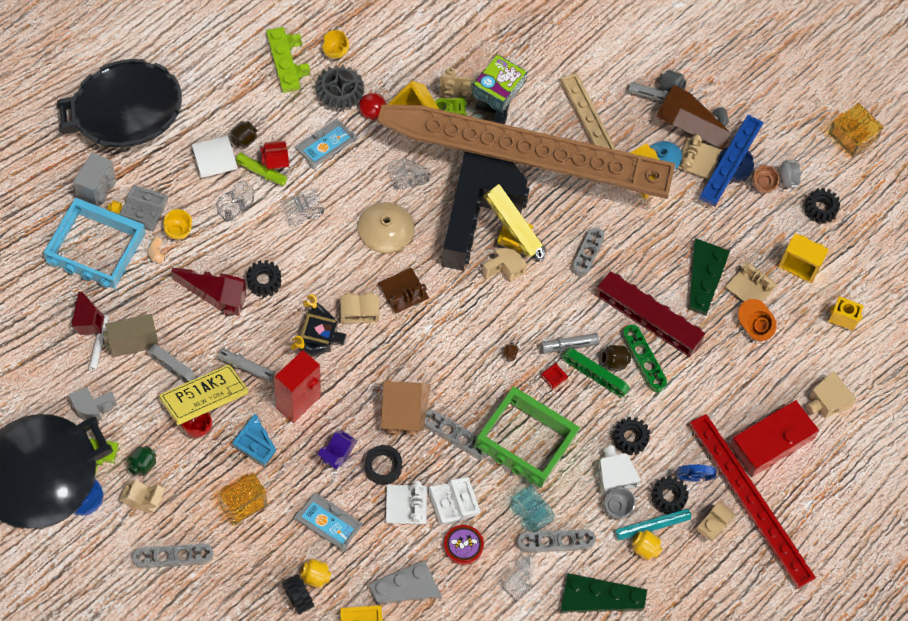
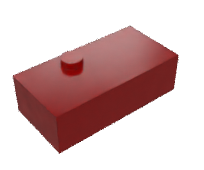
[274,350,321,423]
[729,400,819,477]

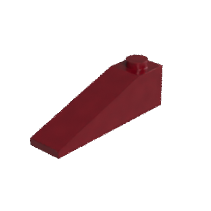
[171,267,247,316]

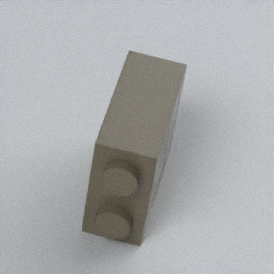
[103,314,159,357]

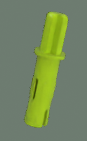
[236,153,287,186]

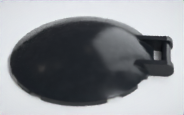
[56,59,182,147]
[0,414,113,529]

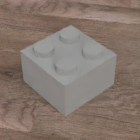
[73,152,116,207]

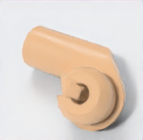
[147,237,164,264]

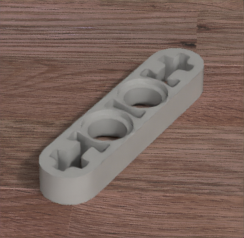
[425,410,489,460]
[517,529,596,553]
[133,544,213,569]

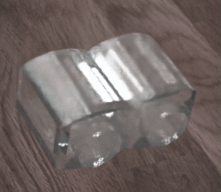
[216,180,254,222]
[280,189,324,226]

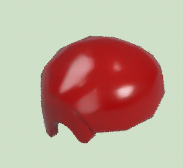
[358,93,387,120]
[181,412,213,438]

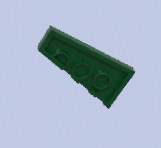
[688,238,730,316]
[560,573,648,614]

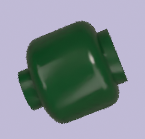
[126,446,156,476]

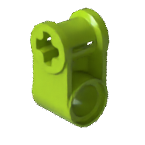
[435,98,468,116]

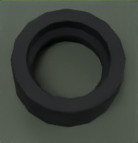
[365,445,403,485]

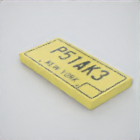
[159,364,248,425]

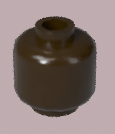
[230,120,258,148]
[601,345,631,370]

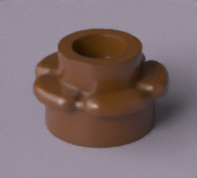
[503,342,519,361]

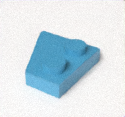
[232,414,276,467]

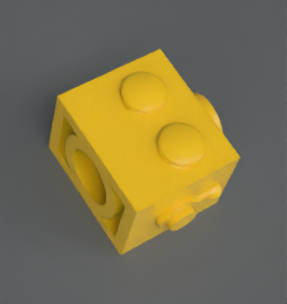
[828,296,864,331]

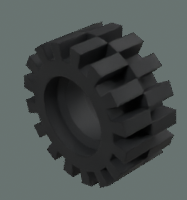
[805,188,841,224]
[247,260,282,297]
[613,417,650,455]
[651,476,689,514]
[282,574,314,615]

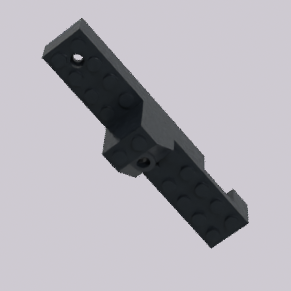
[441,87,530,271]

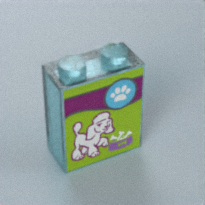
[472,54,528,112]

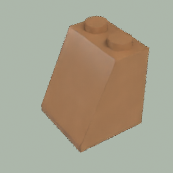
[381,381,430,435]

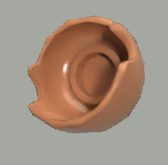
[752,164,780,193]

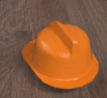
[738,299,777,341]

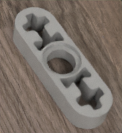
[572,228,604,277]
[147,344,197,383]

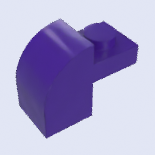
[317,430,358,469]

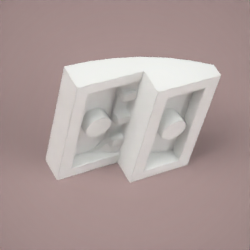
[192,136,238,178]
[428,477,481,526]

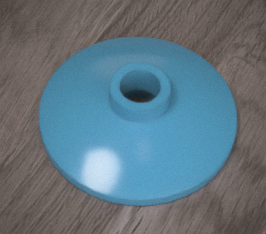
[650,141,682,170]

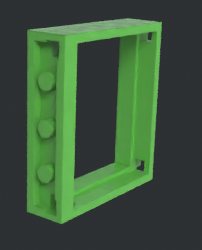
[474,386,580,488]

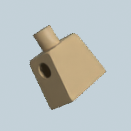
[806,371,856,418]

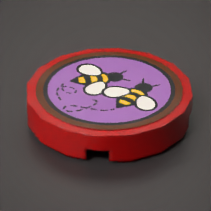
[444,525,484,565]

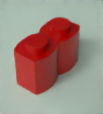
[260,140,289,169]

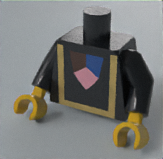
[291,294,347,357]

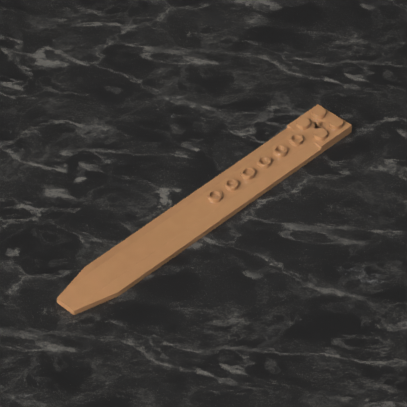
[377,105,676,199]

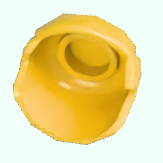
[322,30,349,59]
[163,209,192,240]

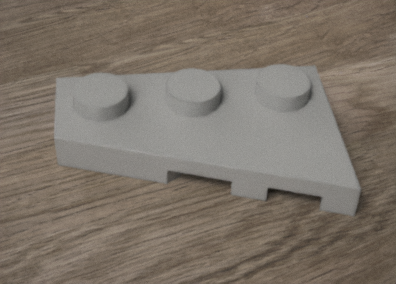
[369,560,442,605]

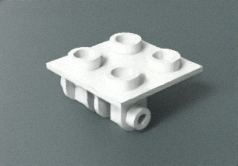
[386,481,427,524]

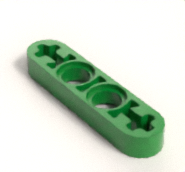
[622,325,667,393]
[562,347,630,397]

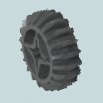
[315,64,364,111]

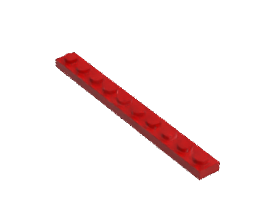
[689,414,816,589]

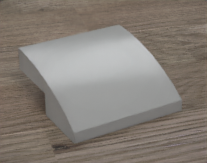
[119,185,169,231]

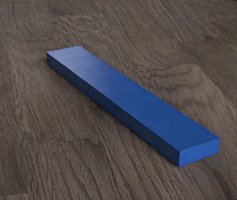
[699,114,764,207]

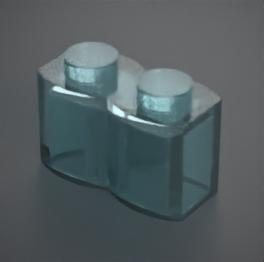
[511,485,555,532]

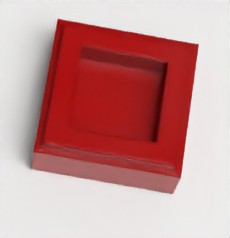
[541,363,568,390]

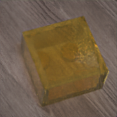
[828,103,884,157]
[219,472,268,526]

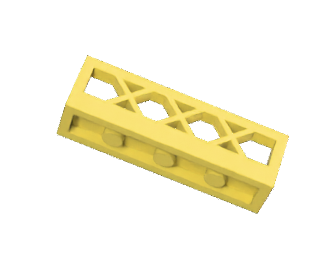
[483,184,543,257]

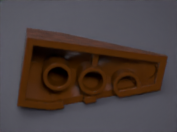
[656,85,731,149]

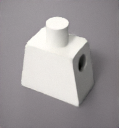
[598,446,641,496]

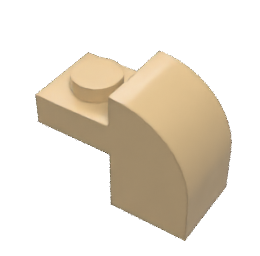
[482,248,527,282]
[119,480,165,513]
[696,502,736,542]

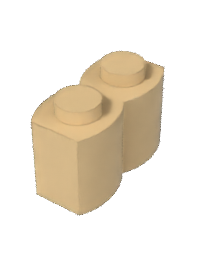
[340,292,380,324]

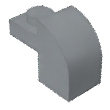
[69,387,117,421]

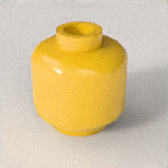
[631,530,662,560]
[300,559,331,588]

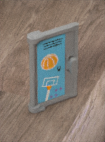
[295,119,358,169]
[294,492,363,552]

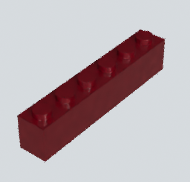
[595,271,706,358]

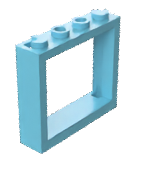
[43,197,146,289]

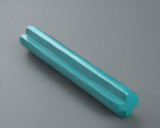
[615,509,691,540]

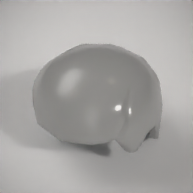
[778,160,801,188]
[603,487,636,519]

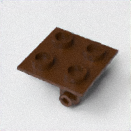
[378,267,429,314]

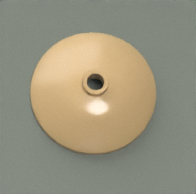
[358,202,414,254]

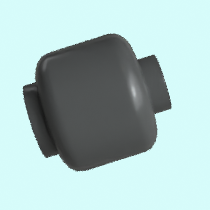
[658,70,687,93]

